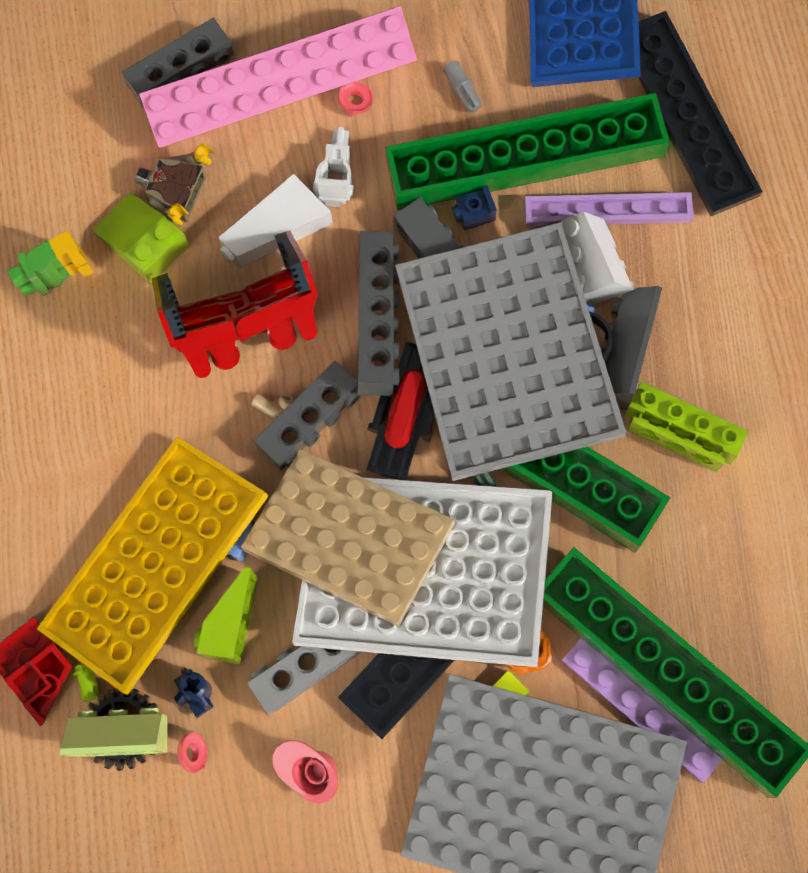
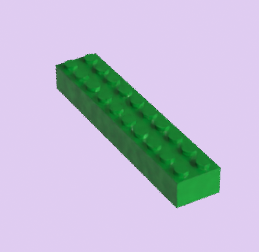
[385,93,670,211]
[543,547,808,798]

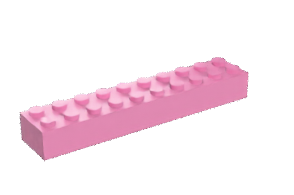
[139,6,417,148]

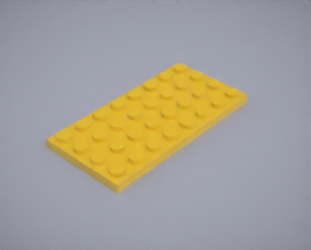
[37,436,268,695]

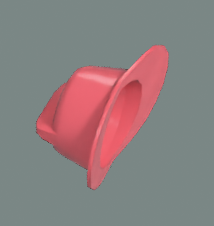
[273,740,338,804]

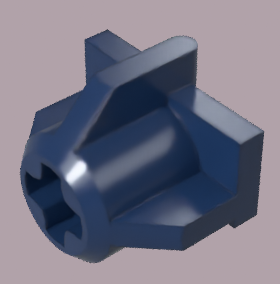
[174,668,214,718]

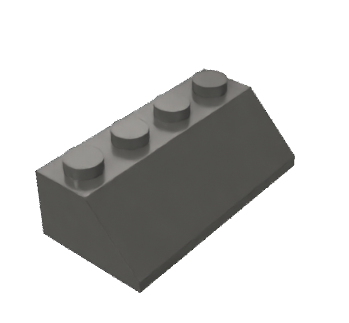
[601,286,662,411]

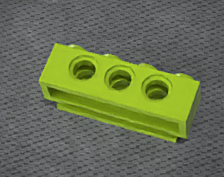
[624,381,748,472]

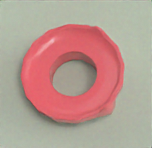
[338,81,373,117]
[177,732,207,773]

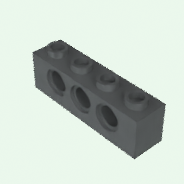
[122,17,234,109]
[254,360,361,471]

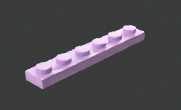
[524,192,693,226]
[562,638,723,783]

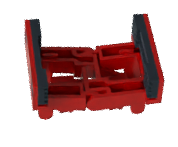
[151,231,319,378]

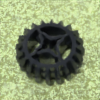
[88,689,158,771]

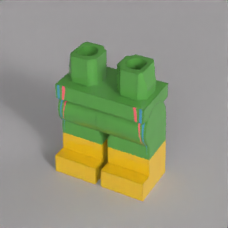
[7,230,94,297]

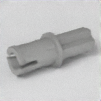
[443,61,481,112]

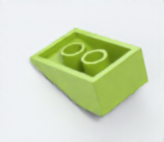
[92,193,189,284]
[194,567,258,665]

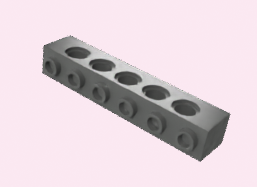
[358,231,399,396]

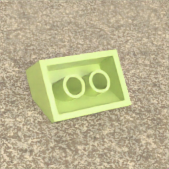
[60,708,167,757]

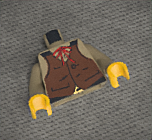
[136,144,214,226]

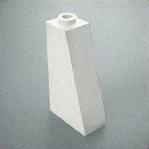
[218,174,333,267]

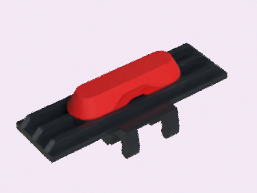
[366,341,435,480]

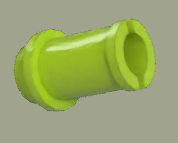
[73,664,100,702]

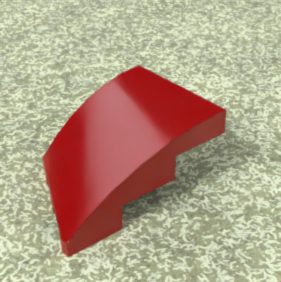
[0,616,72,726]

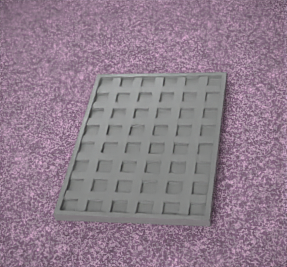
[395,223,626,481]
[401,674,687,873]

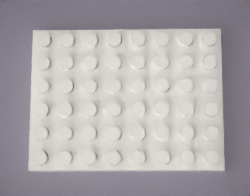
[292,477,552,667]

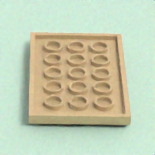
[241,449,455,627]

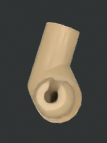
[251,394,294,418]

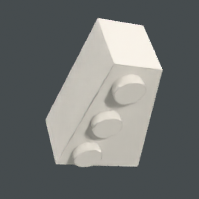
[561,211,636,306]

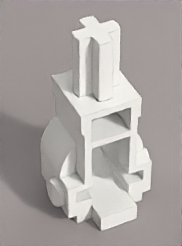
[313,127,354,207]

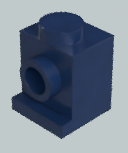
[452,185,497,231]

